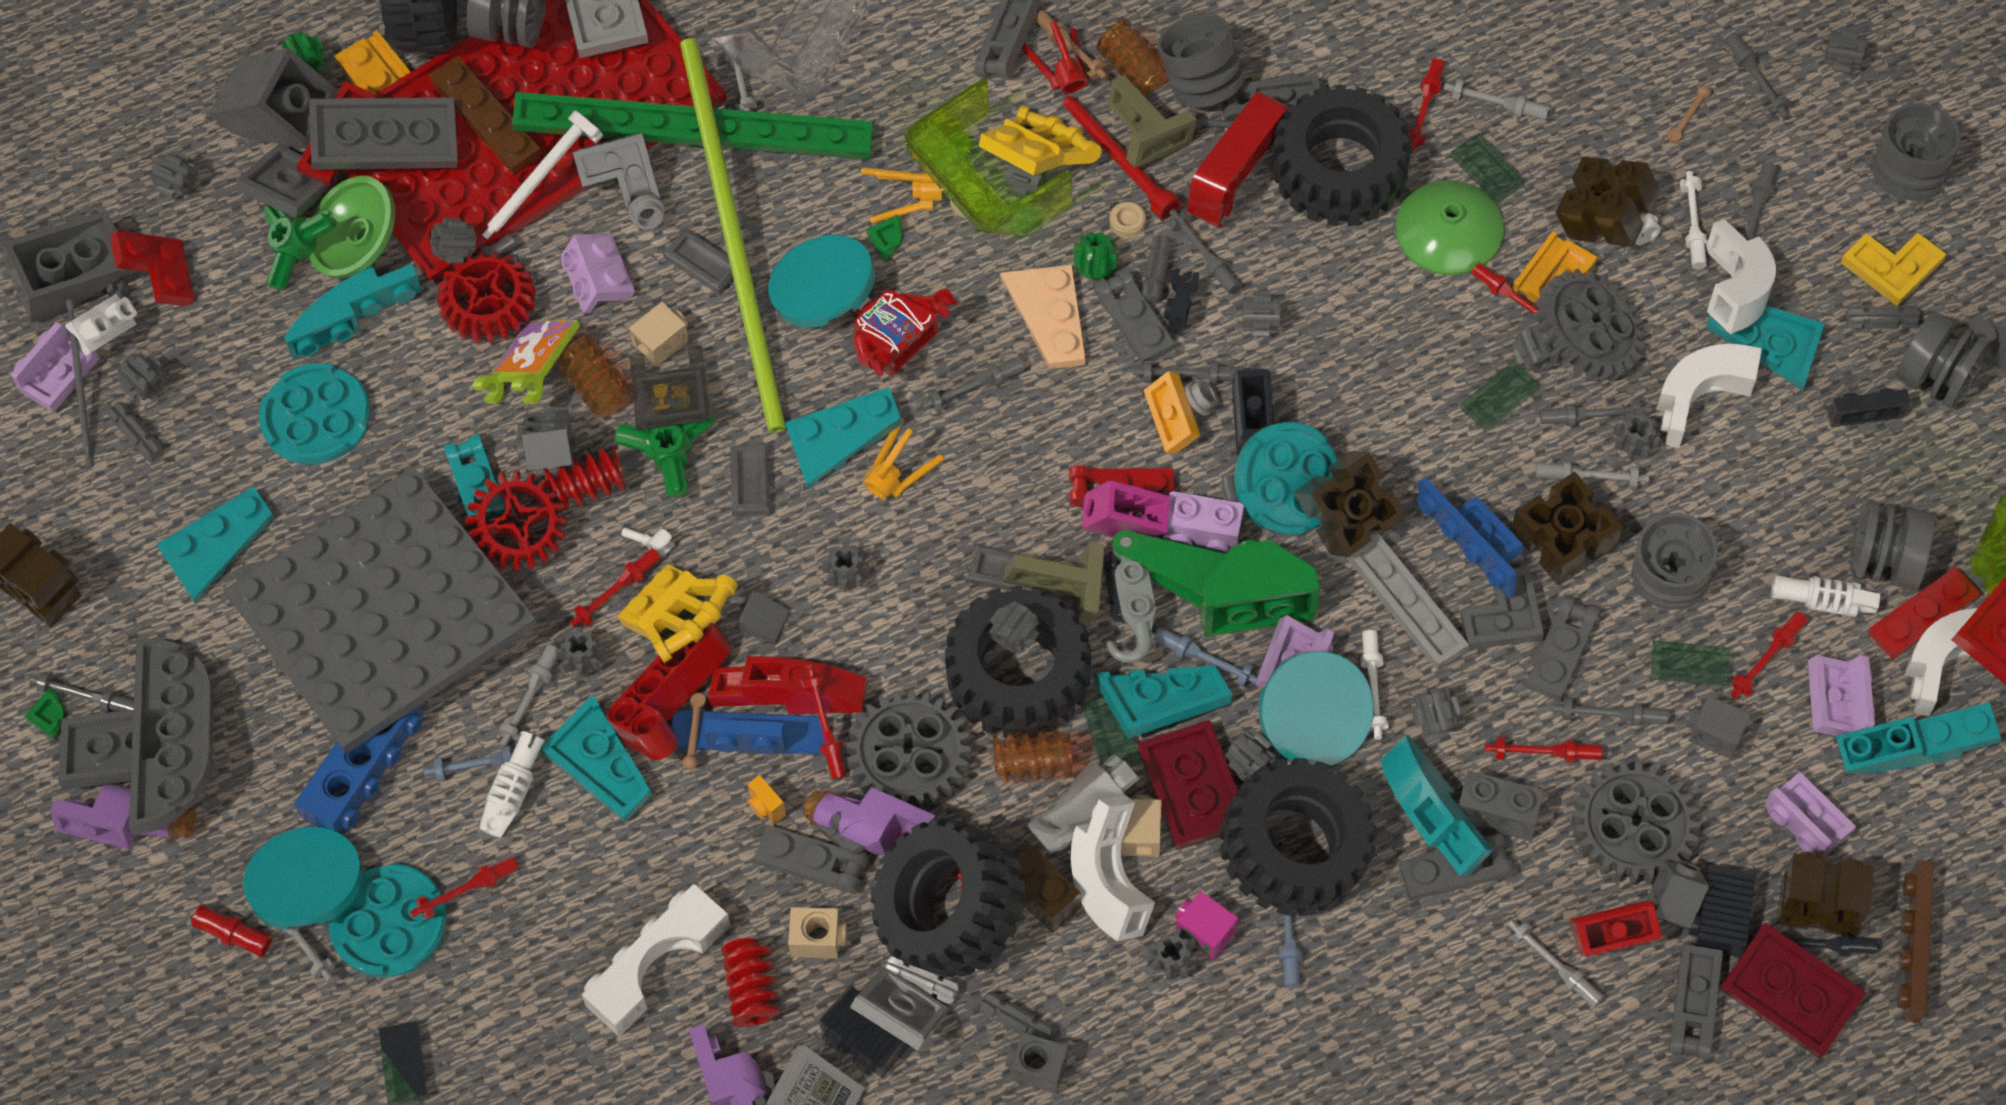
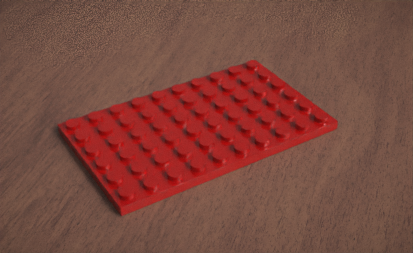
[341,0,727,283]

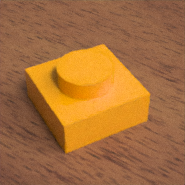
[747,775,786,825]

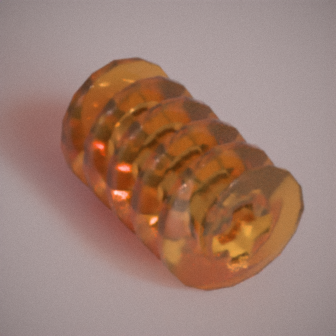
[1096,19,1168,96]
[559,335,633,418]
[993,729,1073,784]

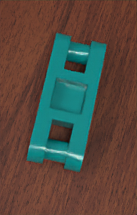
[443,434,505,528]

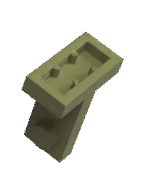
[1107,75,1197,168]
[1003,542,1104,626]

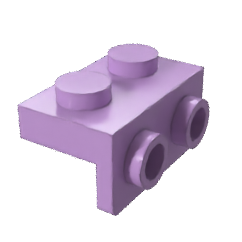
[561,234,635,313]
[11,322,100,413]
[1163,491,1244,554]
[1255,615,1334,688]
[1808,655,1875,736]
[1764,772,1856,858]

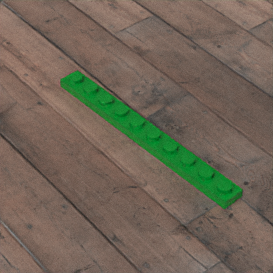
[512,92,872,159]

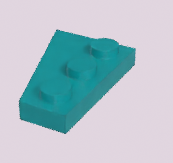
[1706,305,1825,391]
[785,387,902,490]
[156,486,274,604]
[1094,666,1232,739]
[540,694,652,823]

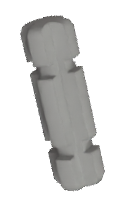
[885,956,959,1004]

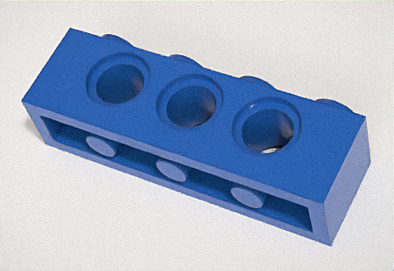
[294,705,424,834]

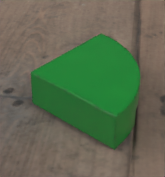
[866,215,902,262]
[24,688,65,740]

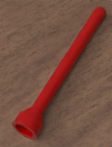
[1063,96,1182,221]

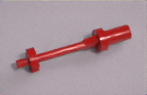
[1408,58,1445,151]
[1471,262,1539,314]
[569,548,661,628]
[1730,611,1808,699]
[801,665,846,779]
[1484,736,1602,763]
[409,856,519,920]

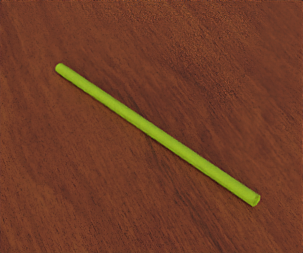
[680,38,786,433]

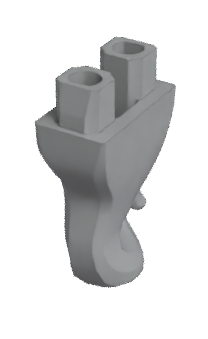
[1026,753,1139,855]

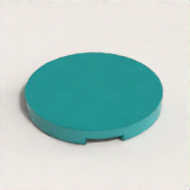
[768,235,876,327]
[259,363,370,465]
[1234,422,1337,535]
[1258,651,1374,766]
[243,827,361,930]
[329,863,447,978]

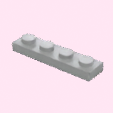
[1346,532,1469,671]

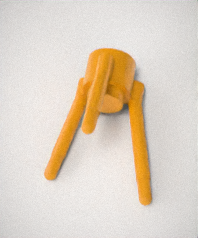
[861,168,942,223]
[863,418,944,500]

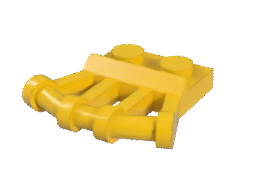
[979,105,1102,176]
[617,564,738,663]

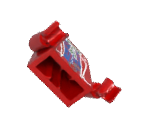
[850,289,958,378]

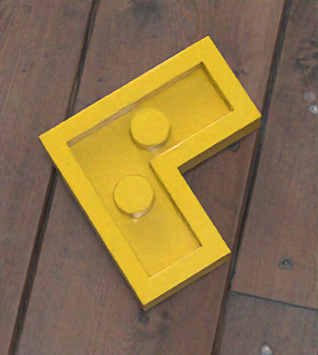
[1841,233,1946,307]

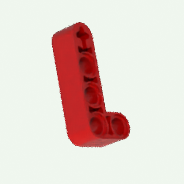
[1187,91,1289,228]
[607,623,731,760]

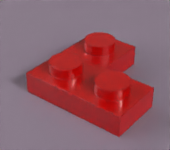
[110,230,195,306]

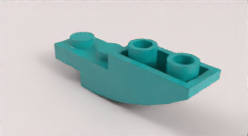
[284,263,422,359]
[1836,702,2001,774]
[1380,734,1494,877]

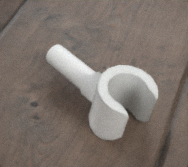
[622,527,675,557]

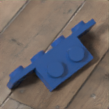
[1417,477,1523,598]
[672,710,823,755]

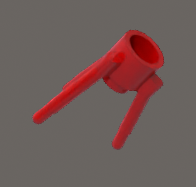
[1021,21,1089,95]

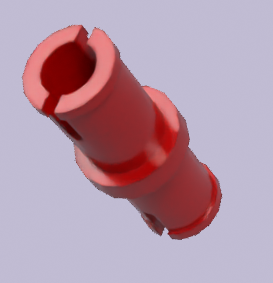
[191,904,273,958]

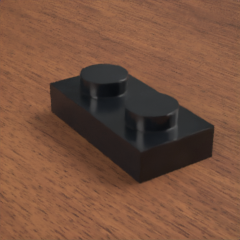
[1828,388,1910,428]

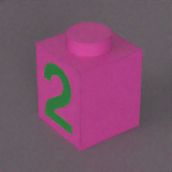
[1175,891,1238,960]

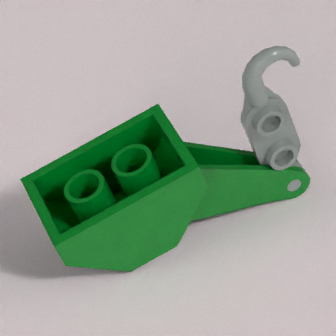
[1106,530,1320,663]

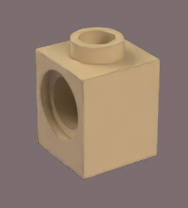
[629,302,689,367]
[1121,795,1161,857]
[788,907,847,959]

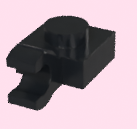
[1164,268,1199,336]

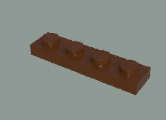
[429,56,542,175]
[1897,860,1934,1023]

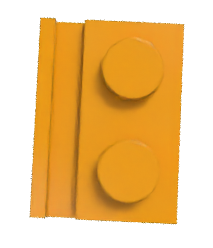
[334,30,410,94]
[1513,231,1597,303]

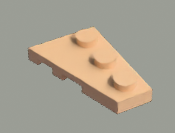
[1000,265,1085,369]

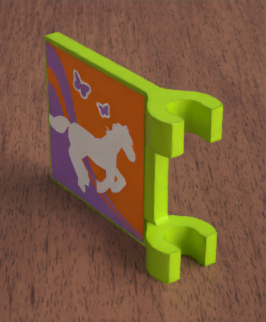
[472,320,580,404]

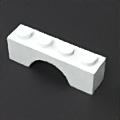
[582,884,731,1037]

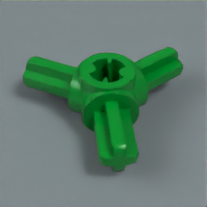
[264,205,337,291]
[614,409,715,498]

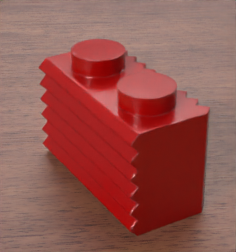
[1570,901,1662,958]

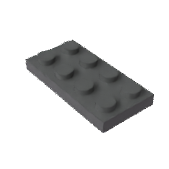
[309,98,458,170]

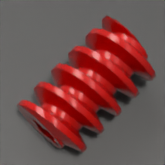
[543,445,626,511]
[721,938,781,1027]

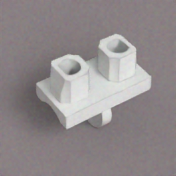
[65,294,137,356]

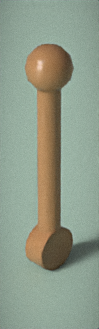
[1667,85,1711,143]
[682,693,706,770]

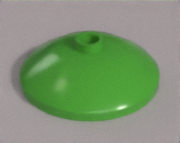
[309,176,395,279]
[1395,180,1504,275]

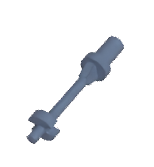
[1153,627,1258,687]
[423,745,540,781]
[1278,914,1303,989]

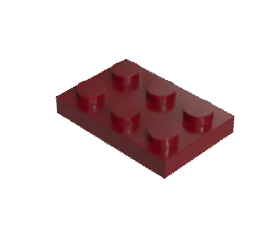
[1137,720,1238,851]
[1719,923,1866,1059]

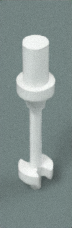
[1680,171,1708,270]
[1360,630,1389,740]

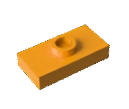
[1143,371,1201,454]

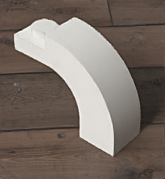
[1705,219,1776,334]
[1656,344,1762,448]
[1905,608,1977,716]
[1071,795,1155,941]

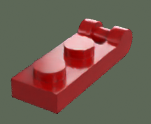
[1069,465,1174,507]

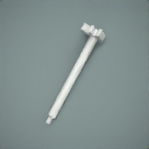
[482,111,603,239]

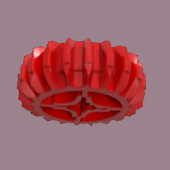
[437,250,536,345]
[465,470,568,572]

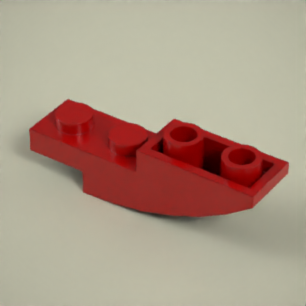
[708,656,868,714]

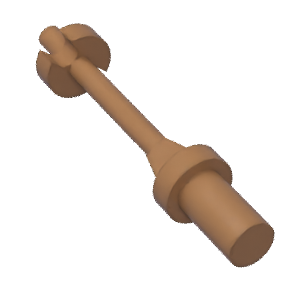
[1034,10,1108,80]

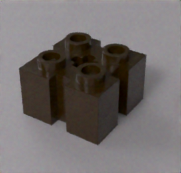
[1555,157,1660,247]
[1293,451,1407,557]
[1511,472,1623,585]
[0,523,82,628]
[1776,852,1874,937]

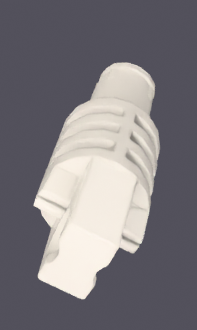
[1771,575,1880,617]
[479,731,545,838]

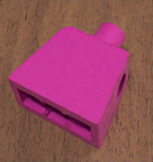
[1082,481,1170,538]

